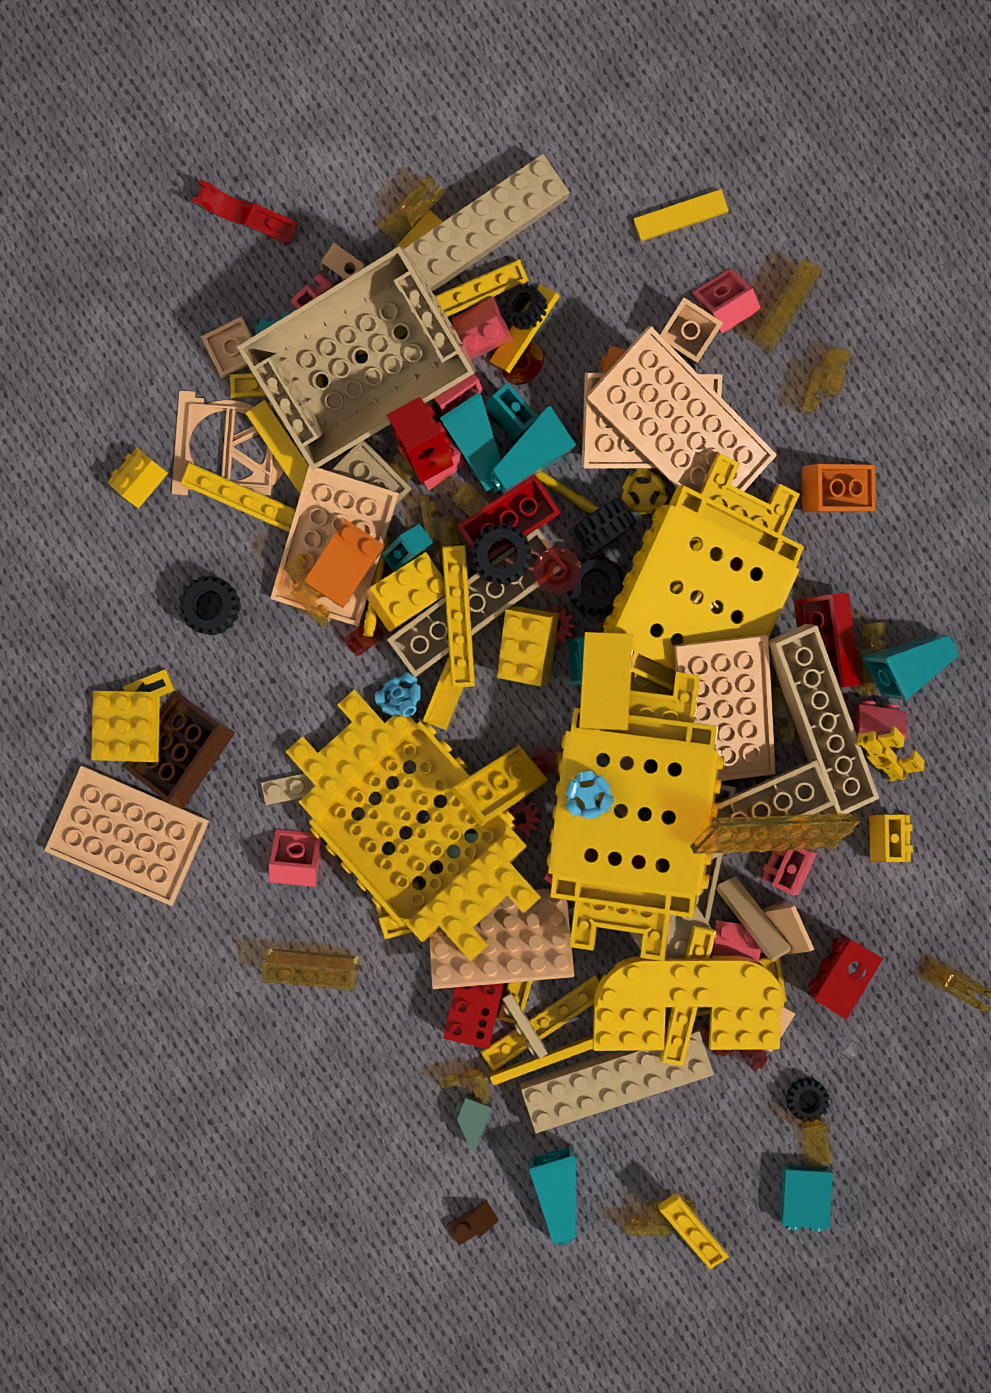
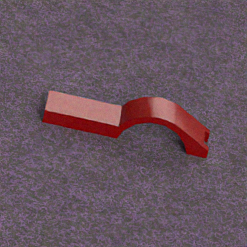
[192,179,298,245]

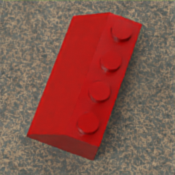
[457,474,561,562]
[795,593,861,688]

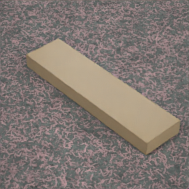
[716,876,791,961]

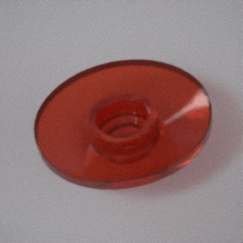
[502,342,544,385]
[534,547,581,594]

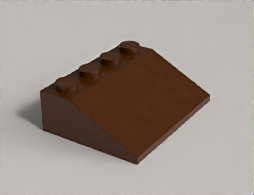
[124,691,235,809]

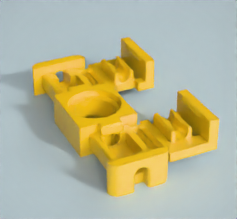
[856,726,925,782]

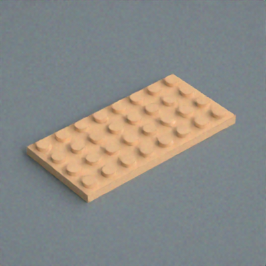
[585,326,777,493]

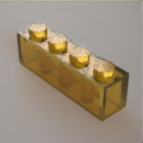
[751,257,824,354]
[262,948,359,990]

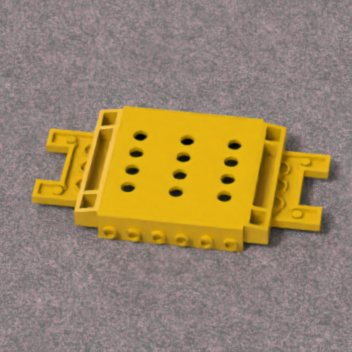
[603,453,804,696]
[547,672,725,961]
[286,689,541,961]

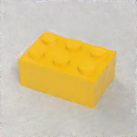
[364,552,445,632]
[497,606,559,687]

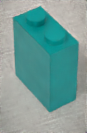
[780,1165,833,1232]

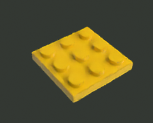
[91,691,160,762]

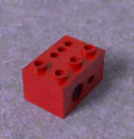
[386,396,454,483]
[807,934,883,1020]
[443,983,504,1049]

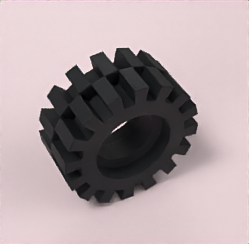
[502,284,548,330]
[786,1077,830,1123]

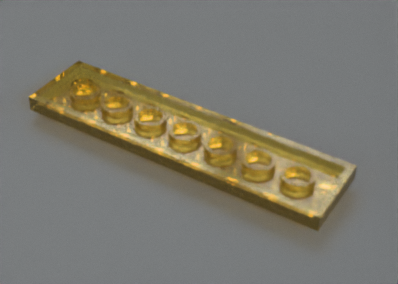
[690,814,861,855]

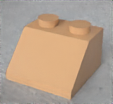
[660,298,723,364]

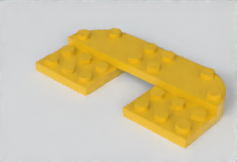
[592,956,784,1051]

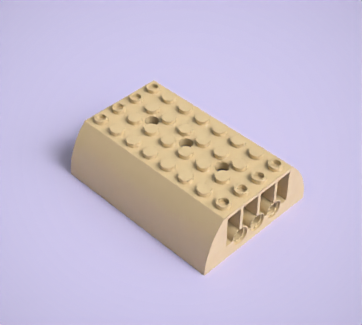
[237,246,475,470]

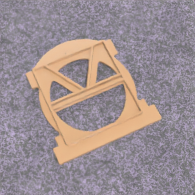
[172,391,289,495]

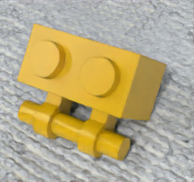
[107,447,168,509]
[869,815,913,862]

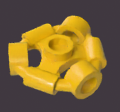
[621,468,668,514]

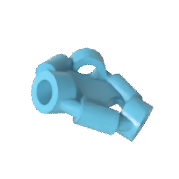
[375,672,421,717]
[565,770,614,819]

